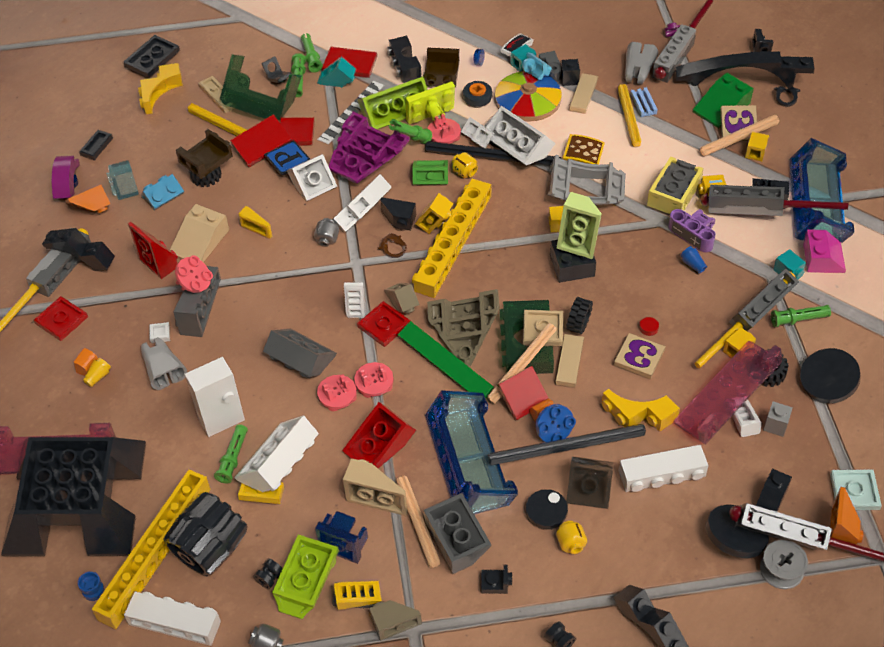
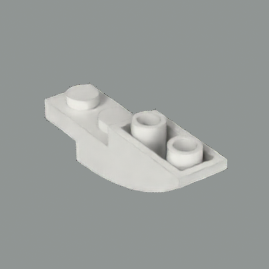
[332,174,392,233]

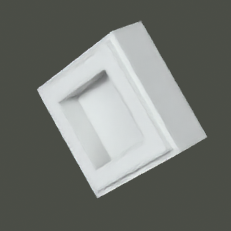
[150,322,170,343]

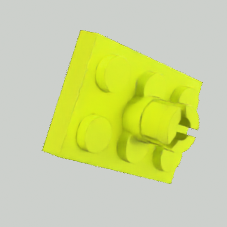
[406,82,455,124]

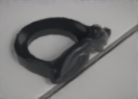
[774,86,800,107]

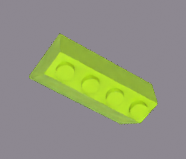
[358,77,428,129]

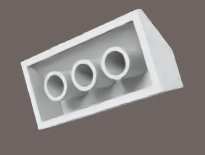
[486,106,556,165]
[235,415,319,492]

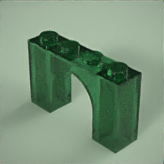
[499,300,554,374]

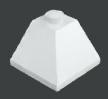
[287,154,337,201]

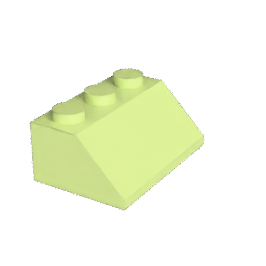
[557,192,602,259]

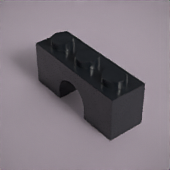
[387,35,422,83]

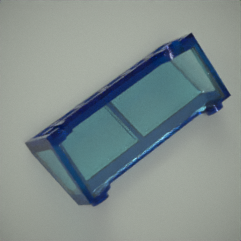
[789,138,855,243]
[425,390,518,514]

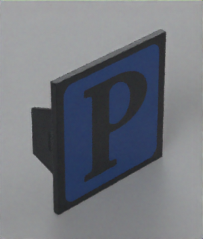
[264,140,310,176]

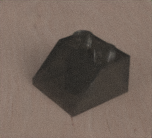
[566,457,614,509]

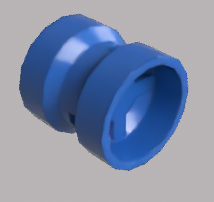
[78,571,105,601]

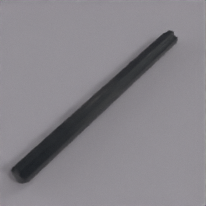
[425,141,561,166]
[488,424,646,465]

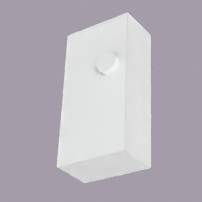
[185,357,245,437]

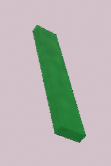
[398,321,494,403]

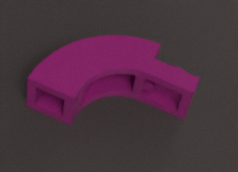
[52,155,80,199]

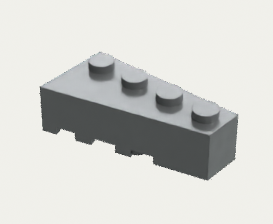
[173,266,221,337]

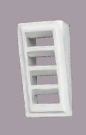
[344,283,366,318]
[727,396,761,437]

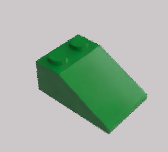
[692,72,754,129]

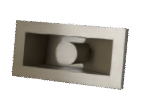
[384,283,420,314]
[369,600,422,641]

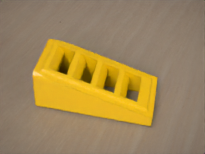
[239,206,272,239]
[334,581,382,610]

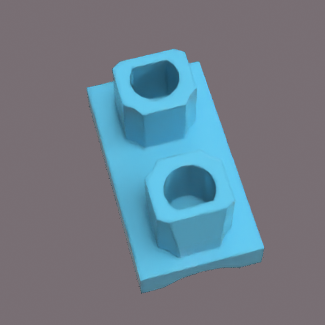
[522,53,552,80]

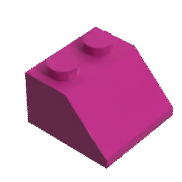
[803,230,846,273]

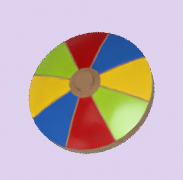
[495,71,562,122]

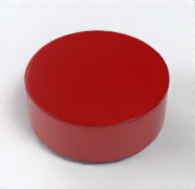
[639,317,659,336]

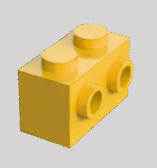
[415,193,453,234]

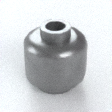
[314,218,339,247]
[248,624,284,647]

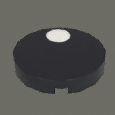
[526,489,568,530]

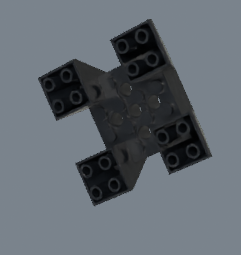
[1,437,146,556]

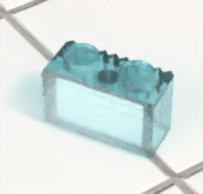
[106,160,139,200]

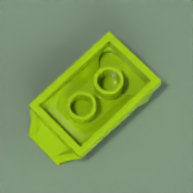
[272,535,339,619]

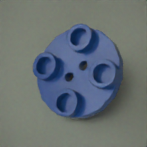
[536,404,576,442]

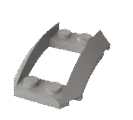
[547,155,626,205]

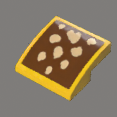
[562,134,605,164]

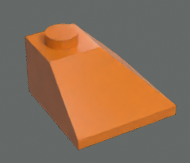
[65,185,110,213]
[830,487,863,545]

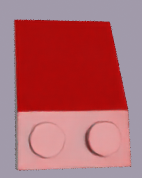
[128,222,178,279]
[342,402,416,469]

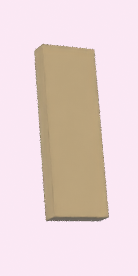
[570,73,598,114]
[199,76,239,113]
[556,334,584,388]

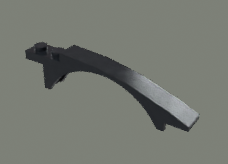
[676,51,815,88]

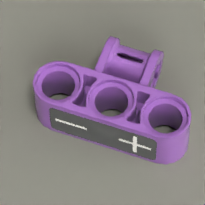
[668,209,716,252]

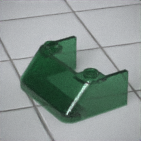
[220,54,302,121]

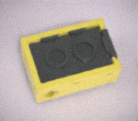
[647,156,704,214]

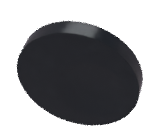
[800,348,861,403]
[706,505,769,558]

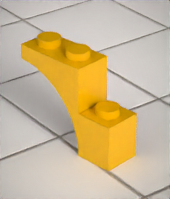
[138,63,183,114]
[601,389,680,432]

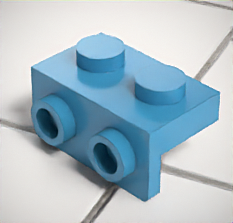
[141,174,184,210]

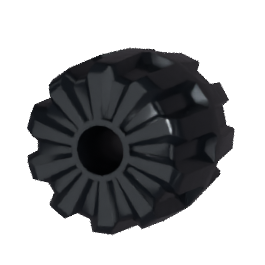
[163,492,248,576]

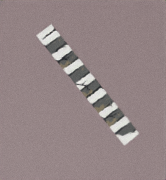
[318,81,384,144]

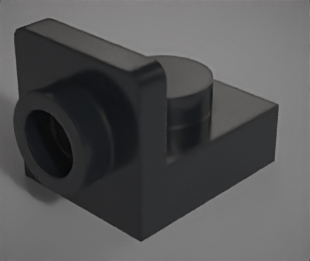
[752,29,773,52]
[481,565,512,594]

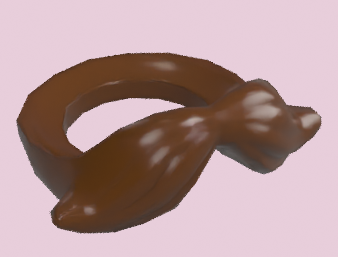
[378,233,407,258]

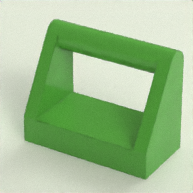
[413,160,448,184]

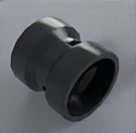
[253,558,282,589]
[544,621,576,647]

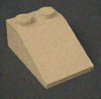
[170,204,229,262]
[343,458,407,516]

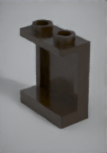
[423,47,460,88]
[176,129,233,179]

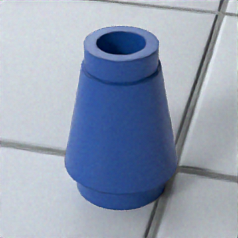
[680,246,707,274]

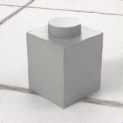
[764,402,793,437]

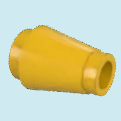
[83,358,111,387]

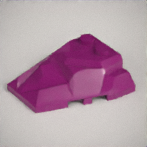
[328,111,410,183]

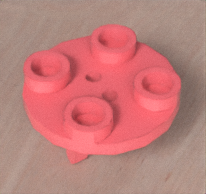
[428,114,461,144]
[175,255,213,293]
[354,362,394,398]
[317,374,357,411]

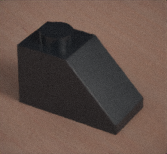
[559,59,580,86]
[380,197,417,231]
[756,468,792,512]

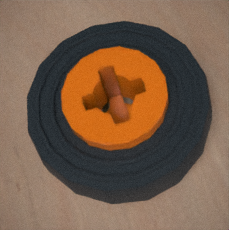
[463,81,493,107]

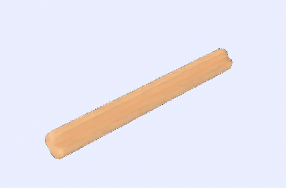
[700,115,779,156]
[487,323,557,404]
[397,476,440,568]

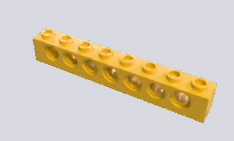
[412,179,491,298]
[92,469,211,629]

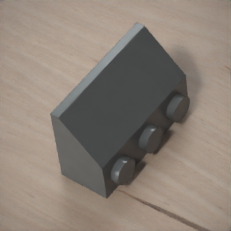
[263,328,337,378]
[423,493,491,574]

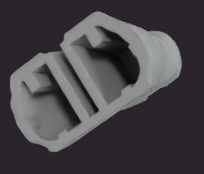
[625,42,658,85]
[141,337,187,390]

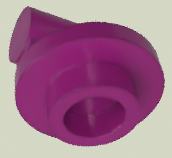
[664,22,680,38]

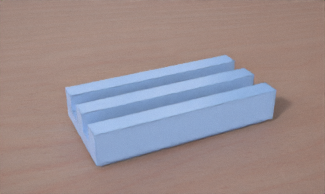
[630,87,658,117]

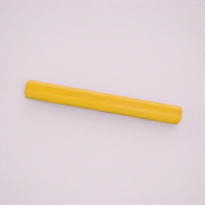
[618,84,642,147]
[188,103,247,136]

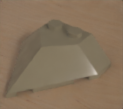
[427,289,500,367]

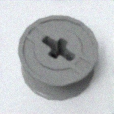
[760,540,808,590]

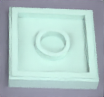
[830,470,882,510]

